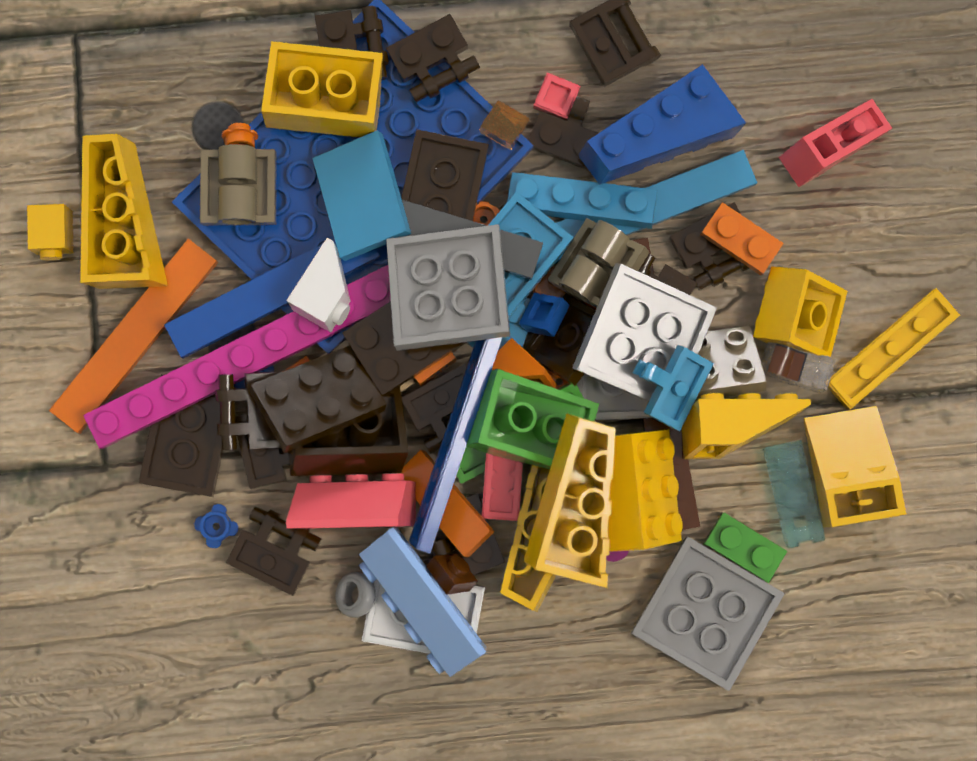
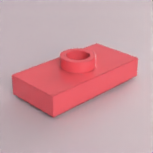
[482,453,523,521]

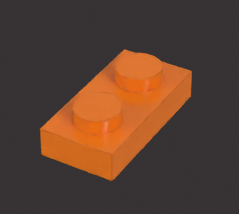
[700,202,784,275]

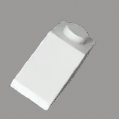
[286,238,351,333]

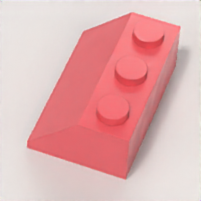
[286,474,416,529]

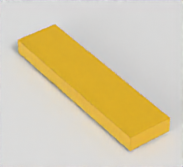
[824,288,960,410]

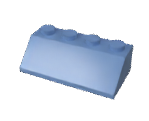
[359,527,487,677]

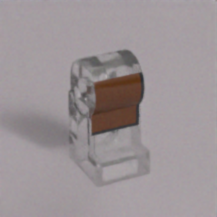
[761,342,836,394]

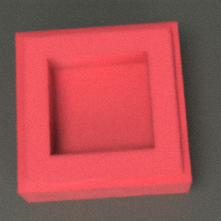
[533,72,581,121]

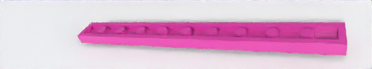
[83,265,391,449]

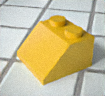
[753,266,847,361]

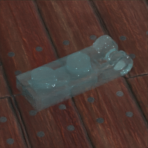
[763,440,825,549]

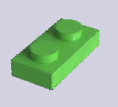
[703,512,787,583]

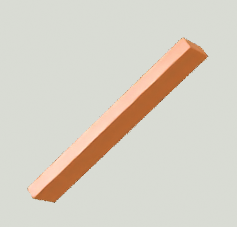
[49,238,219,434]

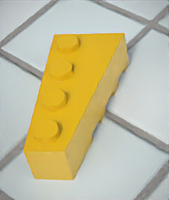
[80,134,168,289]
[523,413,615,588]
[500,465,556,612]

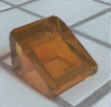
[480,100,530,151]

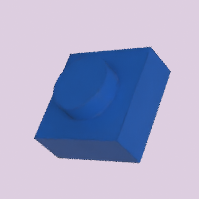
[519,293,570,337]

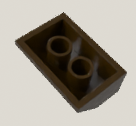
[288,387,409,476]

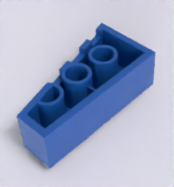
[578,64,746,185]

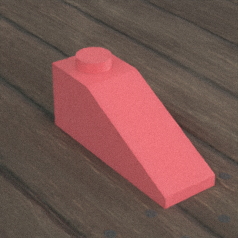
[778,99,892,187]

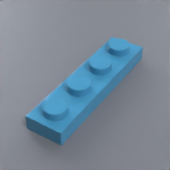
[507,172,657,229]

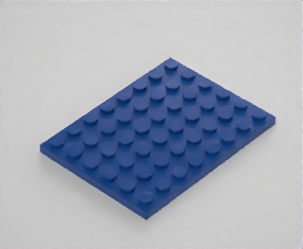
[172,0,534,354]

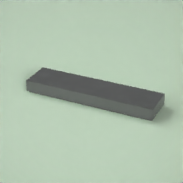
[402,200,543,280]

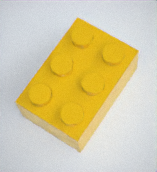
[607,429,683,552]

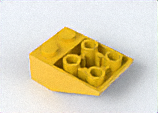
[682,393,811,459]
[803,406,907,528]

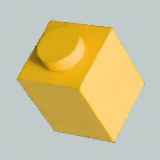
[27,204,74,261]

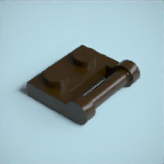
[569,0,661,87]

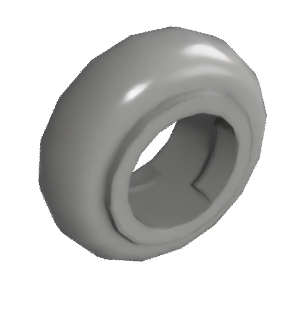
[335,572,376,618]

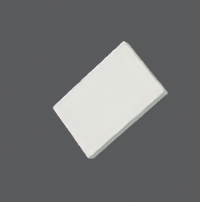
[362,580,485,654]

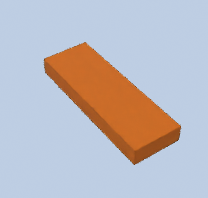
[397,450,495,557]

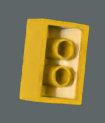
[261,41,383,137]

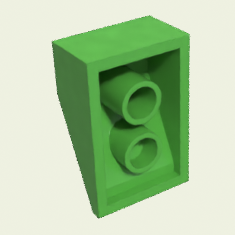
[466,369,599,469]

